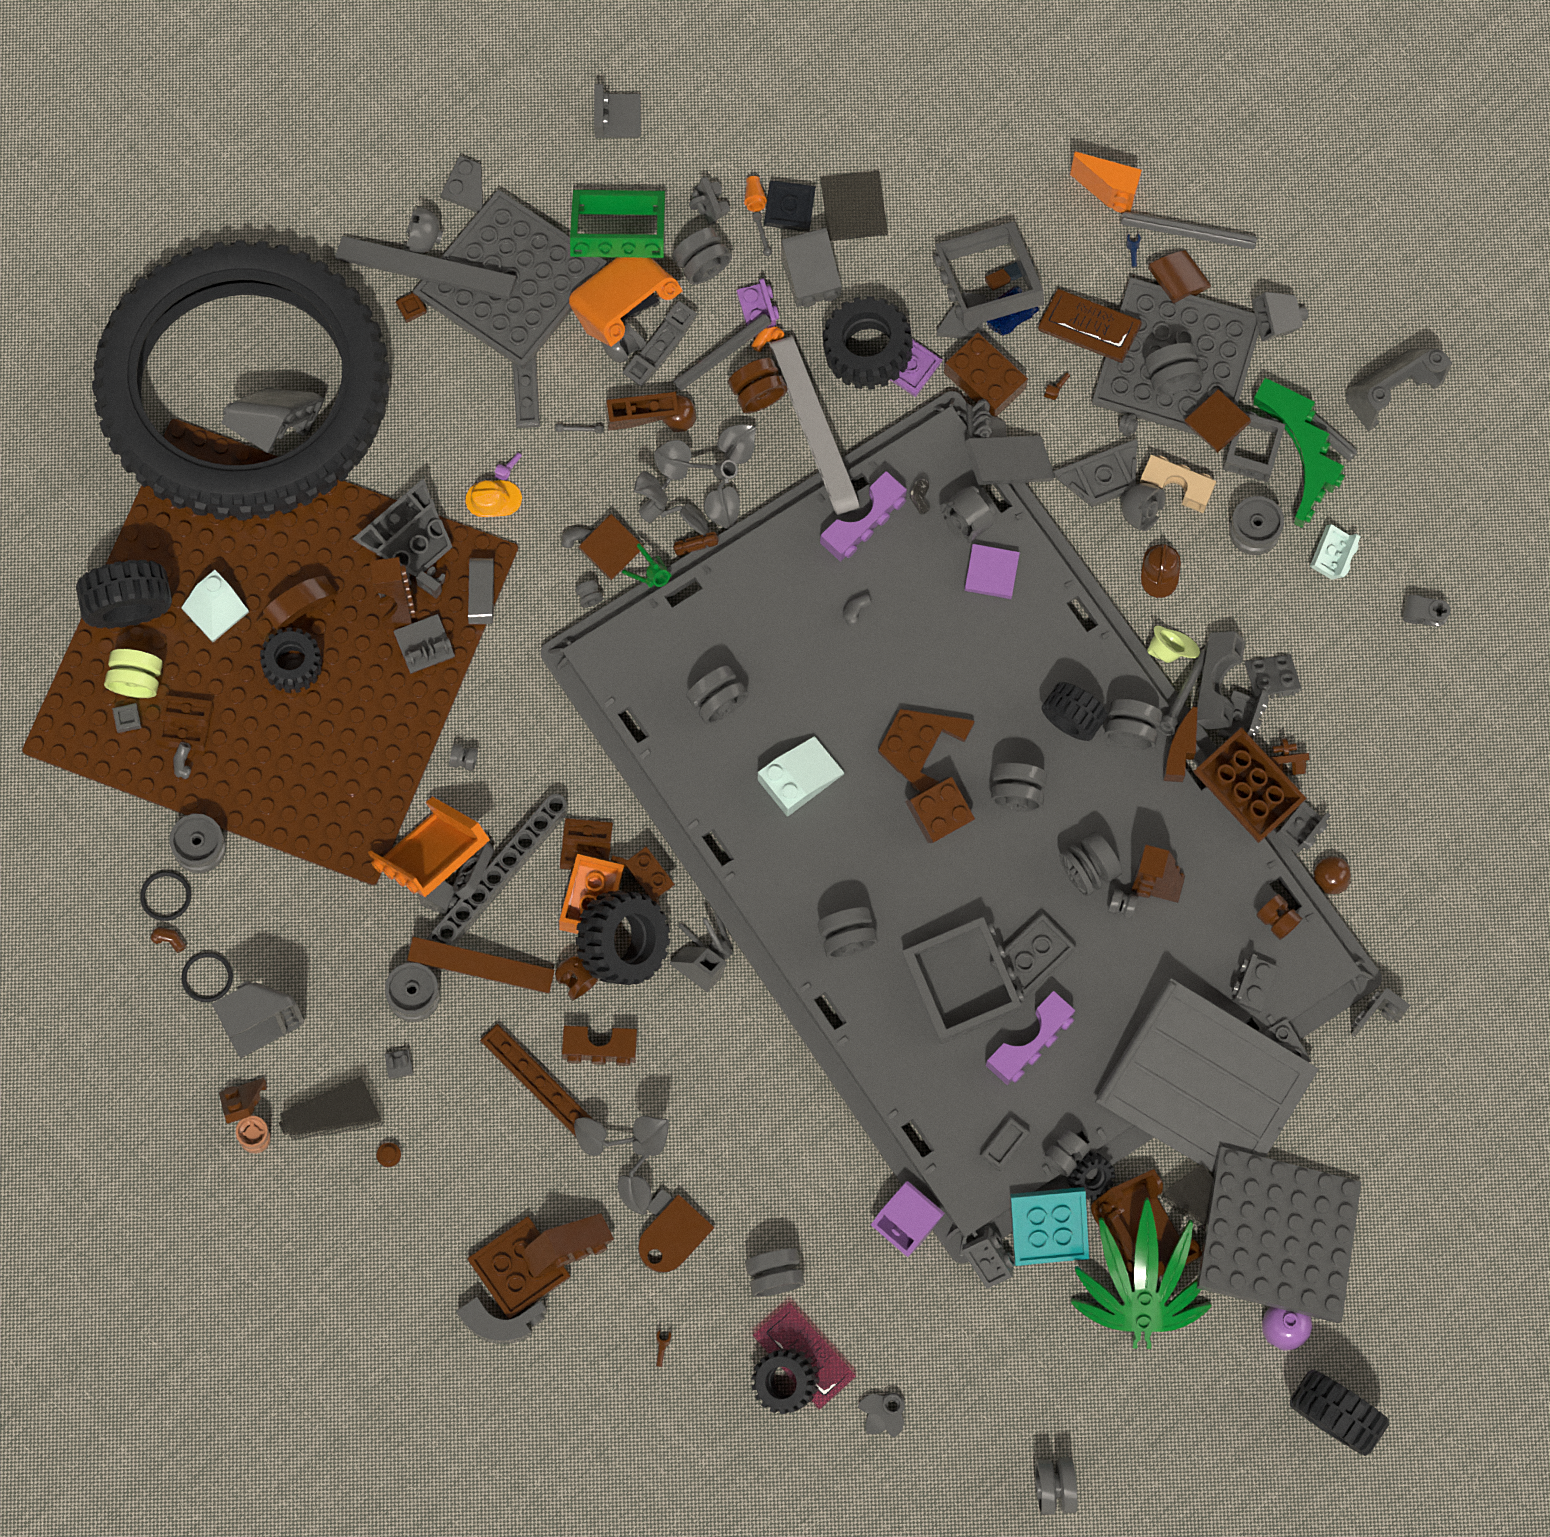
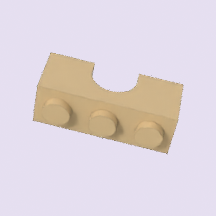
[1139,455,1216,513]

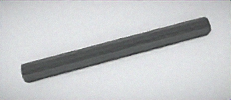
[1121,212,1257,249]

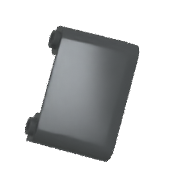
[1346,349,1452,432]
[221,388,324,453]

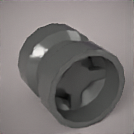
[449,743,478,771]
[1108,888,1139,919]

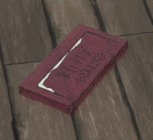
[753,1302,856,1411]

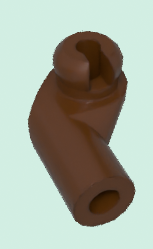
[150,927,187,953]

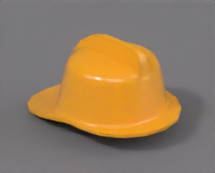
[465,480,522,517]

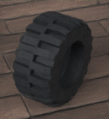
[822,296,913,390]
[76,560,172,629]
[575,891,670,985]
[1290,1370,1389,1456]

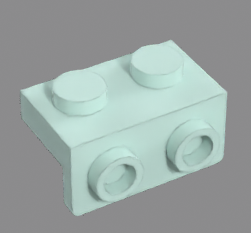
[1310,524,1360,580]

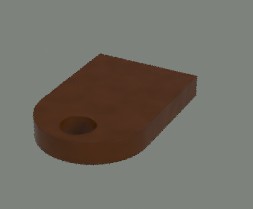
[638,1194,714,1273]

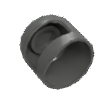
[602,321,646,363]

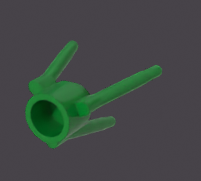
[622,543,671,587]

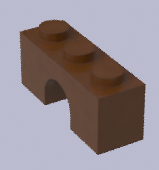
[562,1026,637,1066]

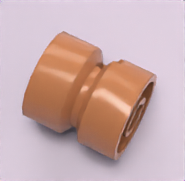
[236,1116,271,1154]

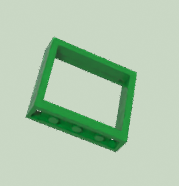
[570,190,665,258]

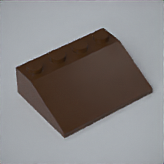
[1193,727,1307,843]

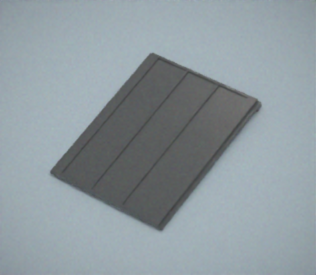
[1095,978,1319,1173]

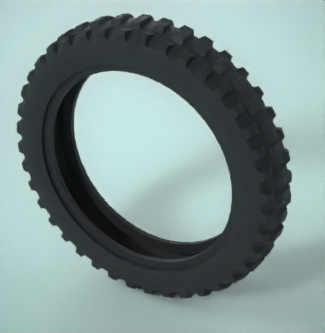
[92,240,390,520]

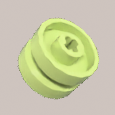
[104,649,163,698]

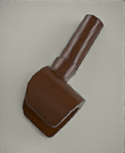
[1044,373,1070,400]
[656,1330,671,1367]

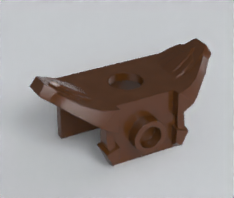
[611,846,675,911]

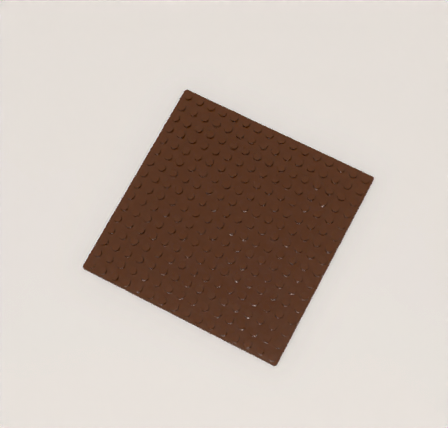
[22,419,518,886]

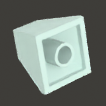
[181,570,249,642]

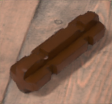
[673,532,719,556]

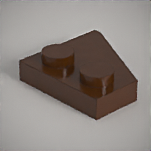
[219,1078,267,1124]

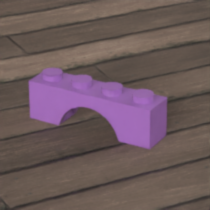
[820,471,907,562]
[986,991,1075,1085]

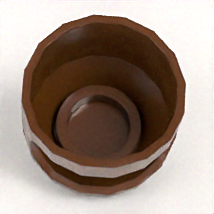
[555,956,599,1001]

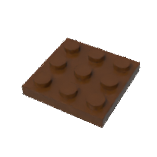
[467,1217,571,1319]

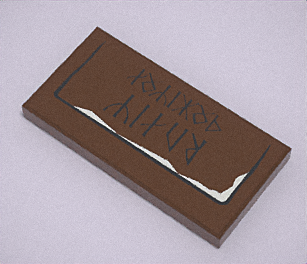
[1038,289,1142,363]

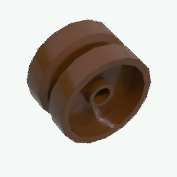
[727,358,788,414]

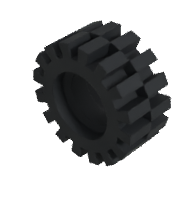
[1067,1151,1116,1200]

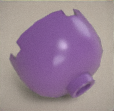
[1262,1307,1312,1351]

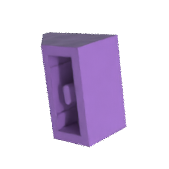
[871,1181,945,1257]

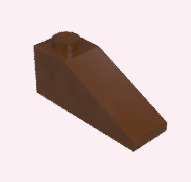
[605,392,679,431]

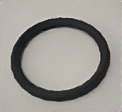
[140,871,191,921]
[181,952,233,1002]

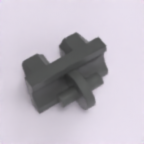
[689,177,730,225]

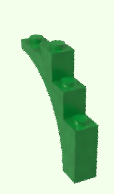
[1253,378,1346,528]

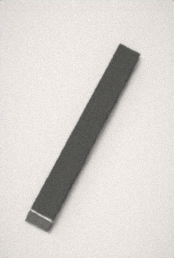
[426,794,568,946]

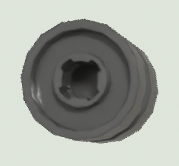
[1043,1129,1090,1177]

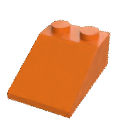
[1070,151,1142,213]
[559,854,624,934]

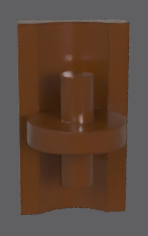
[1269,737,1310,775]

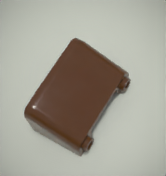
[1091,1169,1202,1286]

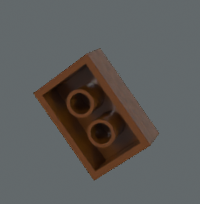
[944,333,1028,417]

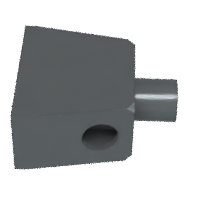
[1252,292,1308,342]

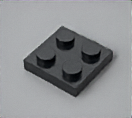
[764,180,816,232]

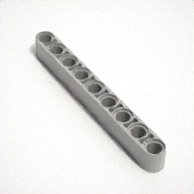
[770,336,859,515]

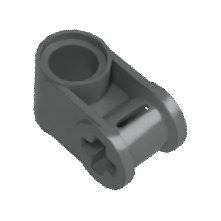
[1403,595,1450,627]

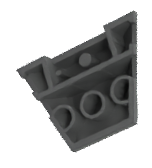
[352,478,452,577]

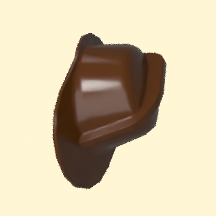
[1141,544,1181,598]

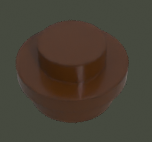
[376,1143,401,1168]

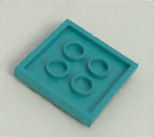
[1010,1187,1089,1266]

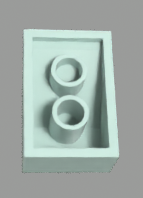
[758,736,844,817]

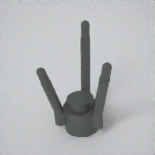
[679,912,733,960]

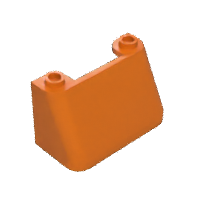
[569,257,683,347]

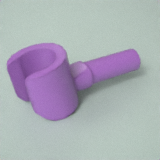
[495,453,522,480]

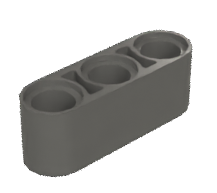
[468,558,494,624]

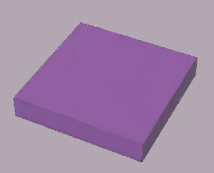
[890,339,943,397]
[965,544,1020,599]

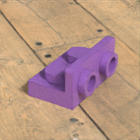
[737,278,779,327]

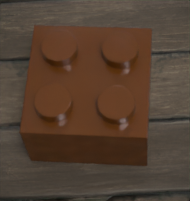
[905,777,975,843]

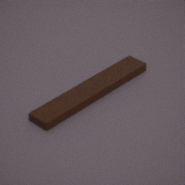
[407,937,555,994]
[480,1024,593,1139]

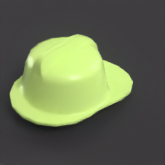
[1147,626,1200,663]

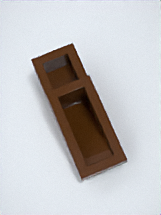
[1163,707,1198,782]

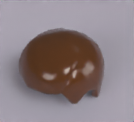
[662,395,697,432]
[1314,856,1351,894]

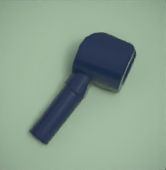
[1126,234,1141,268]

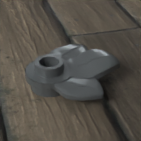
[858,1393,905,1438]

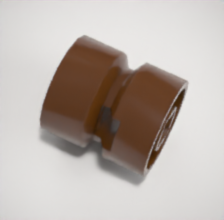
[1256,894,1303,940]

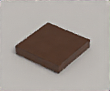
[1184,389,1251,453]
[577,514,644,581]

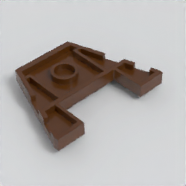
[878,709,975,792]

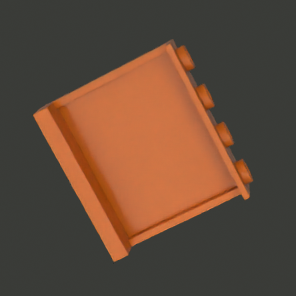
[368,796,490,897]

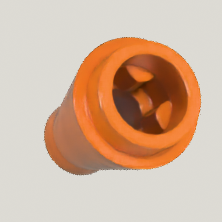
[744,176,767,212]

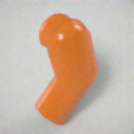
[750,326,784,352]

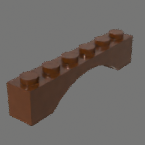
[370,557,416,630]

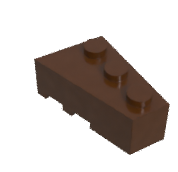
[1131,845,1185,903]
[521,1213,614,1278]

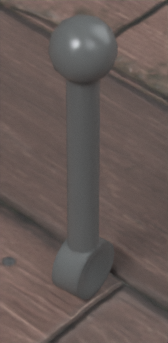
[753,212,772,256]
[555,423,604,433]

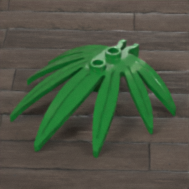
[1071,1198,1212,1349]

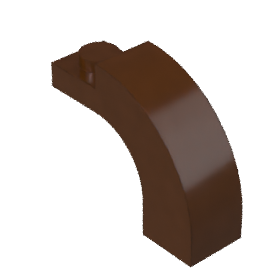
[254,576,338,642]

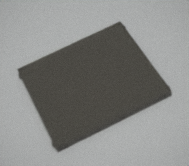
[820,171,888,241]

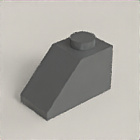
[418,881,459,916]

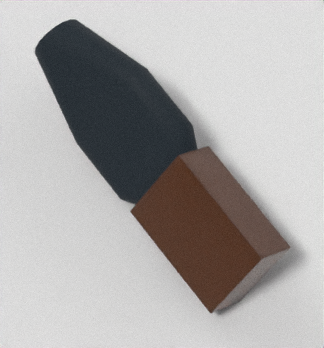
[985,259,1034,291]

